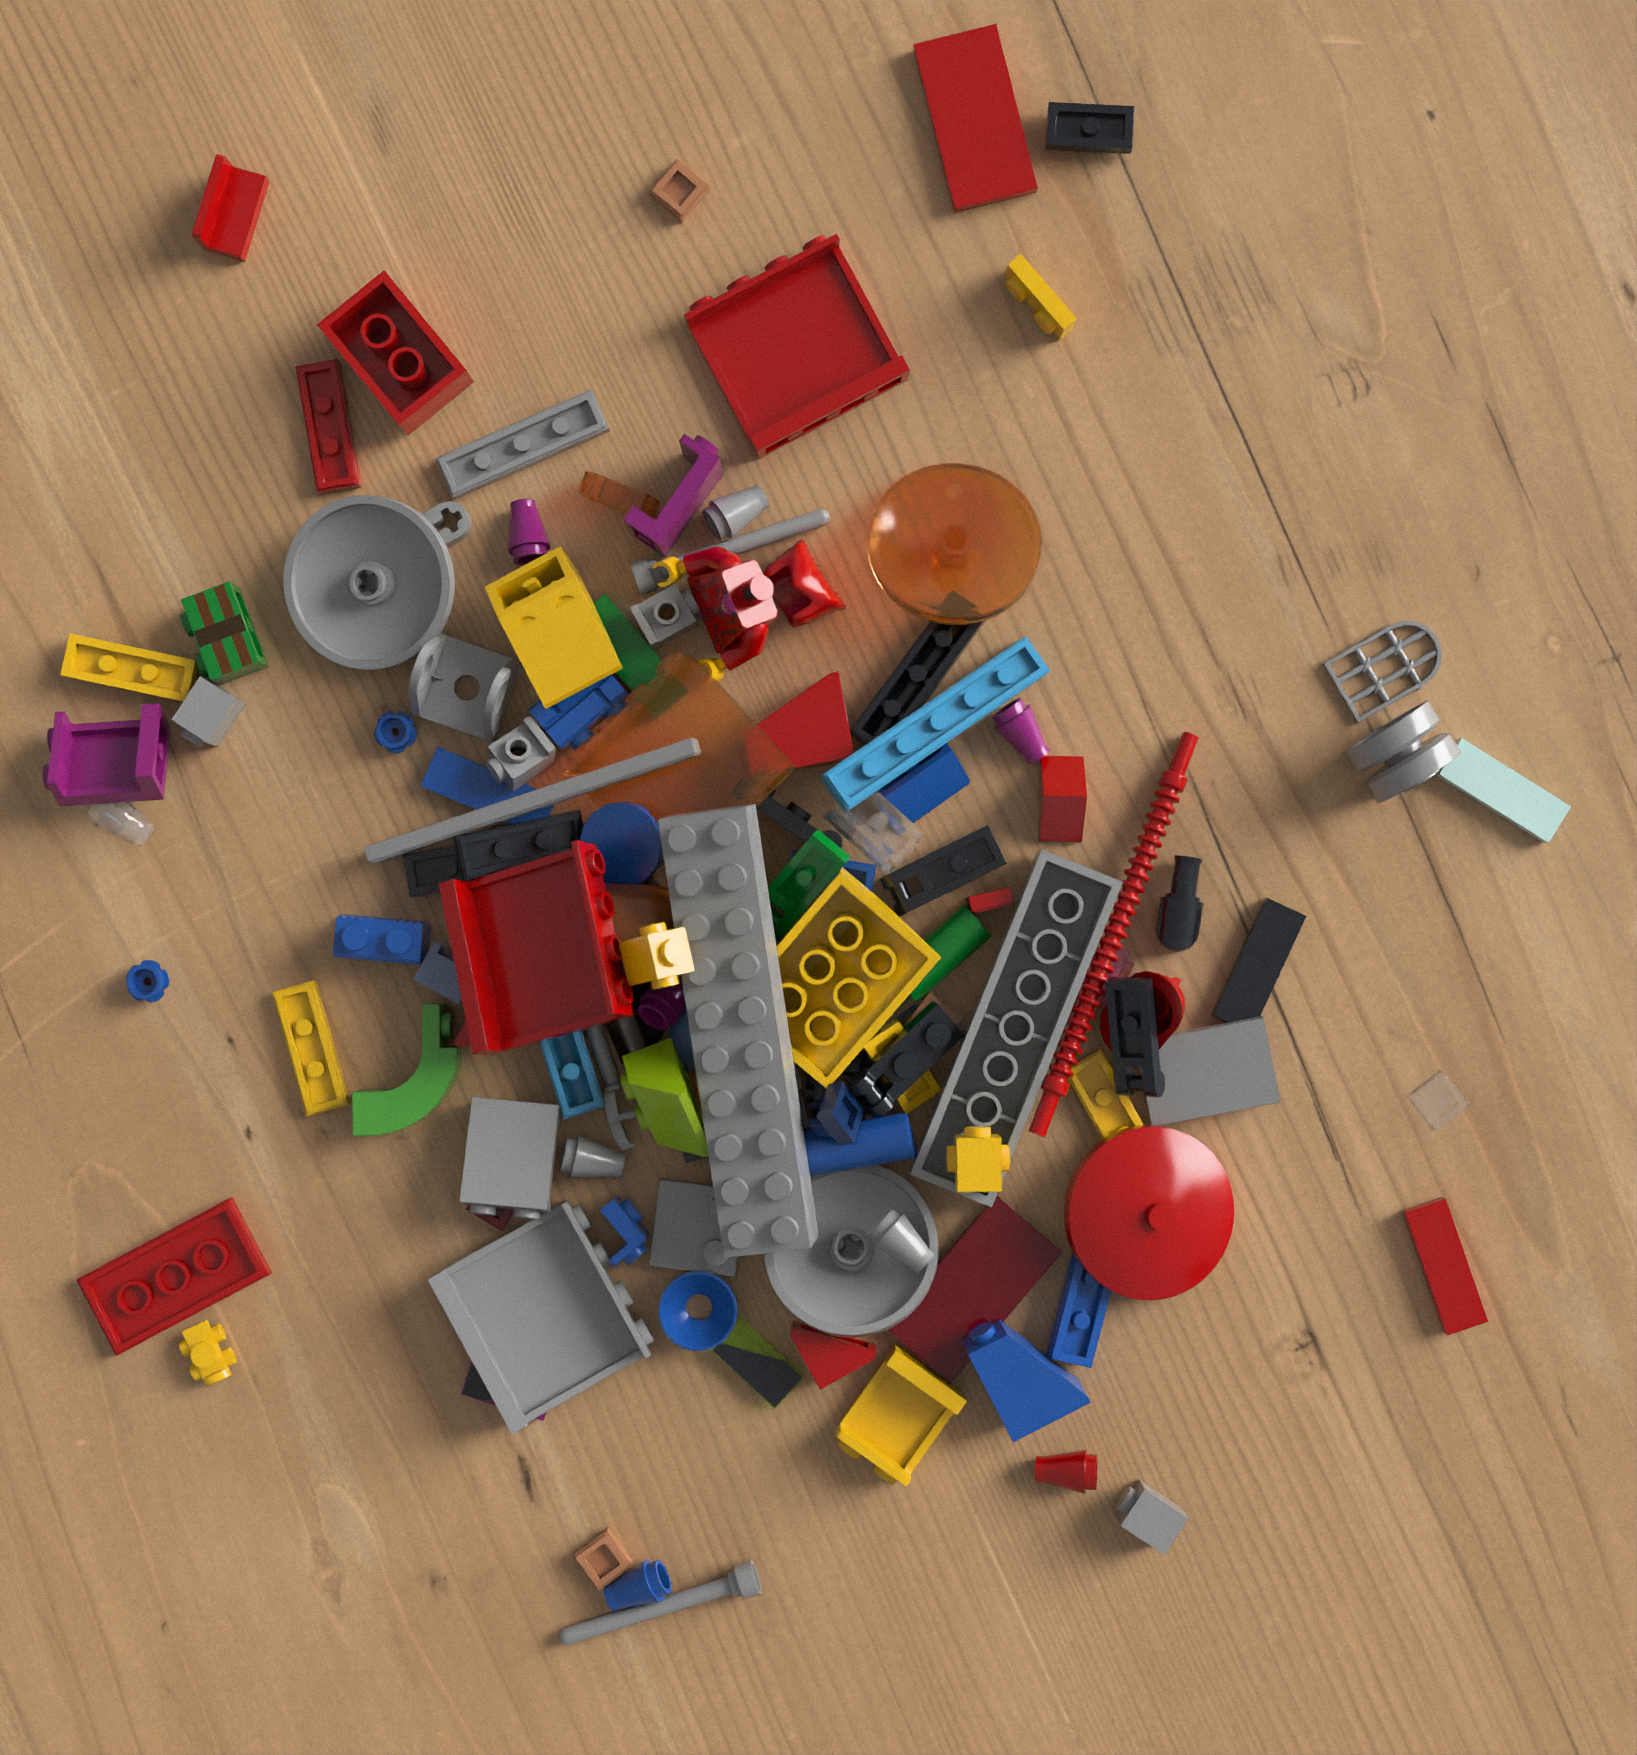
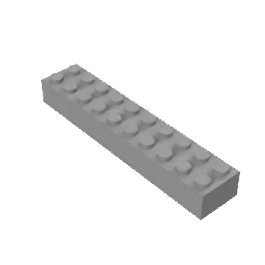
[658,804,819,1258]

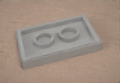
[1140,1016,1281,1126]

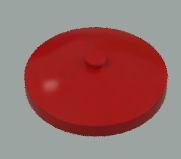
[1064,1125,1234,1300]

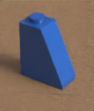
[961,1319,1091,1442]

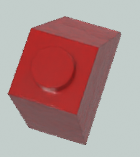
[738,671,854,778]

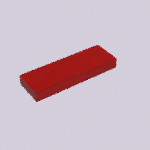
[295,359,362,495]
[1402,1197,1488,1336]

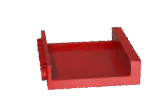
[684,233,910,460]
[438,840,633,1055]

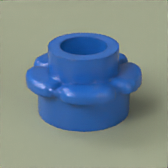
[374,711,417,753]
[126,960,169,1003]

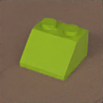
[620,1038,708,1157]

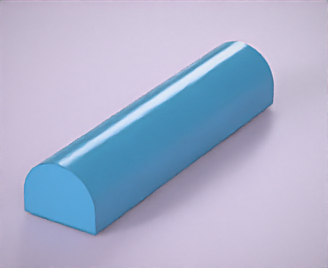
[539,1030,606,1119]

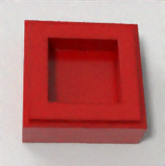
[966,887,1014,914]

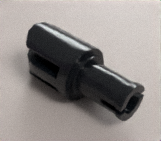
[1156,855,1204,952]

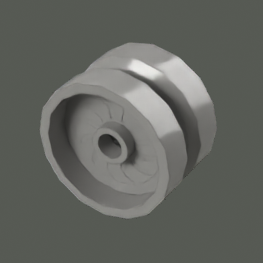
[1345,700,1461,803]

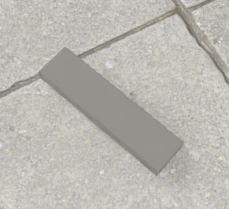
[435,389,610,500]

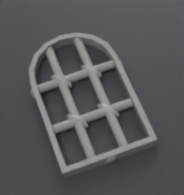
[1322,621,1442,723]

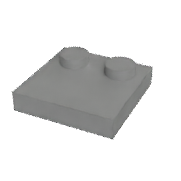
[649,1178,738,1276]

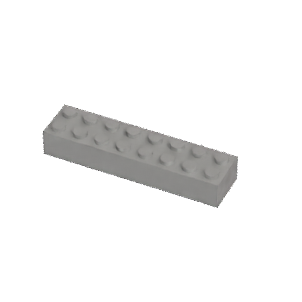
[908,849,1123,1208]

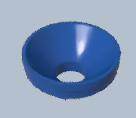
[658,1271,738,1351]

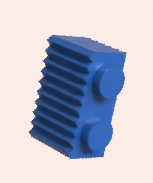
[333,914,431,965]

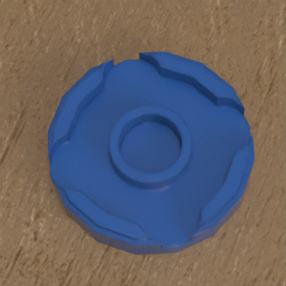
[580,801,664,885]

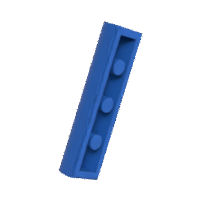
[804,1113,917,1176]

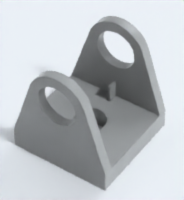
[409,633,522,743]

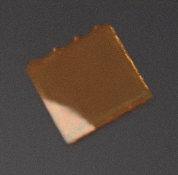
[560,653,797,888]

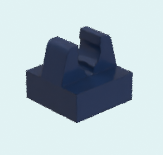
[808,1081,865,1146]

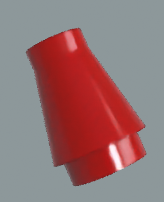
[1035,1450,1098,1494]

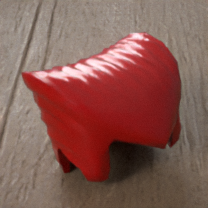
[763,540,847,628]

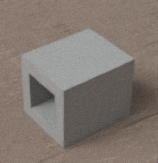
[171,676,246,747]
[1115,1480,1189,1555]

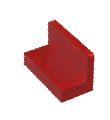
[192,154,269,262]

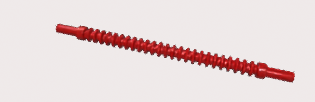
[1028,732,1199,1138]

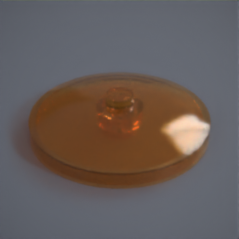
[868,463,1042,625]

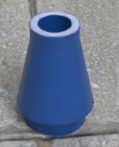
[604,1560,672,1612]

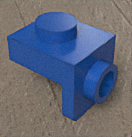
[600,1195,650,1267]

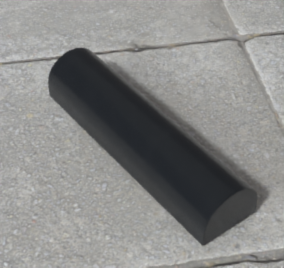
[850,592,987,745]

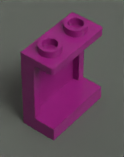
[623,434,723,558]
[43,703,171,806]

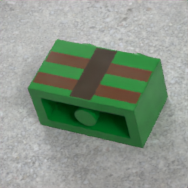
[180,581,269,685]

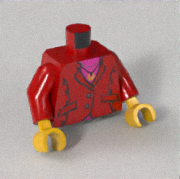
[652,547,778,685]

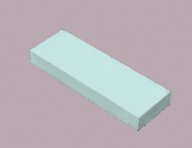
[1436,738,1571,843]

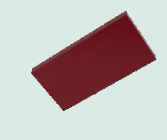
[888,1196,1062,1384]

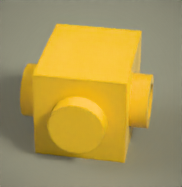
[619,922,694,990]
[946,1126,1010,1192]

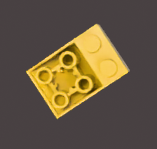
[485,546,623,709]

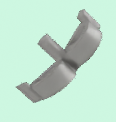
[604,1084,637,1150]

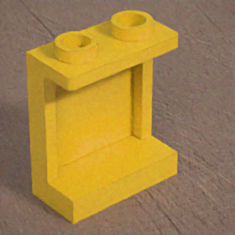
[835,1343,967,1486]

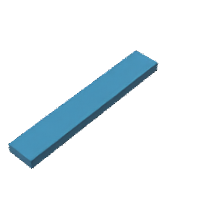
[820,636,1050,813]

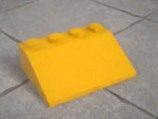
[776,867,941,1089]

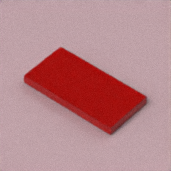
[913,24,1038,213]
[76,1197,272,1356]

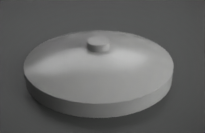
[283,495,455,670]
[764,1165,938,1337]

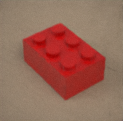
[317,270,474,436]

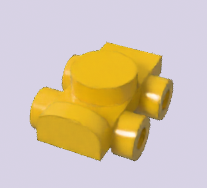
[179,1320,237,1387]

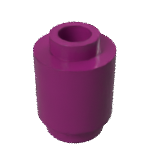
[638,974,686,1030]

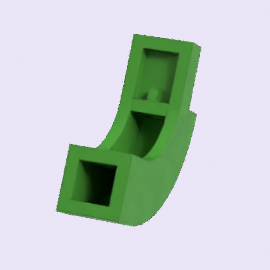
[353,1003,463,1136]

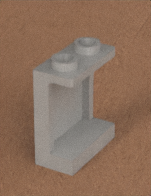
[459,1097,562,1220]

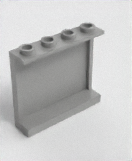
[428,1200,654,1434]

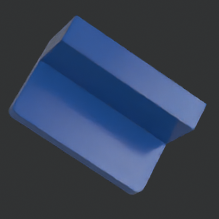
[875,743,970,830]

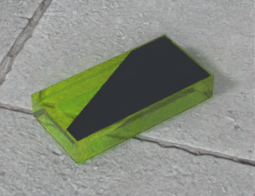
[711,1316,804,1409]

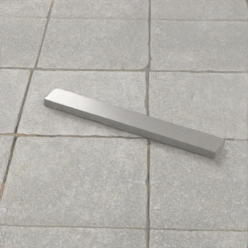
[364,738,702,863]

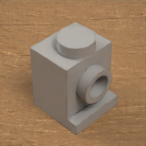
[630,583,700,650]
[485,716,556,792]

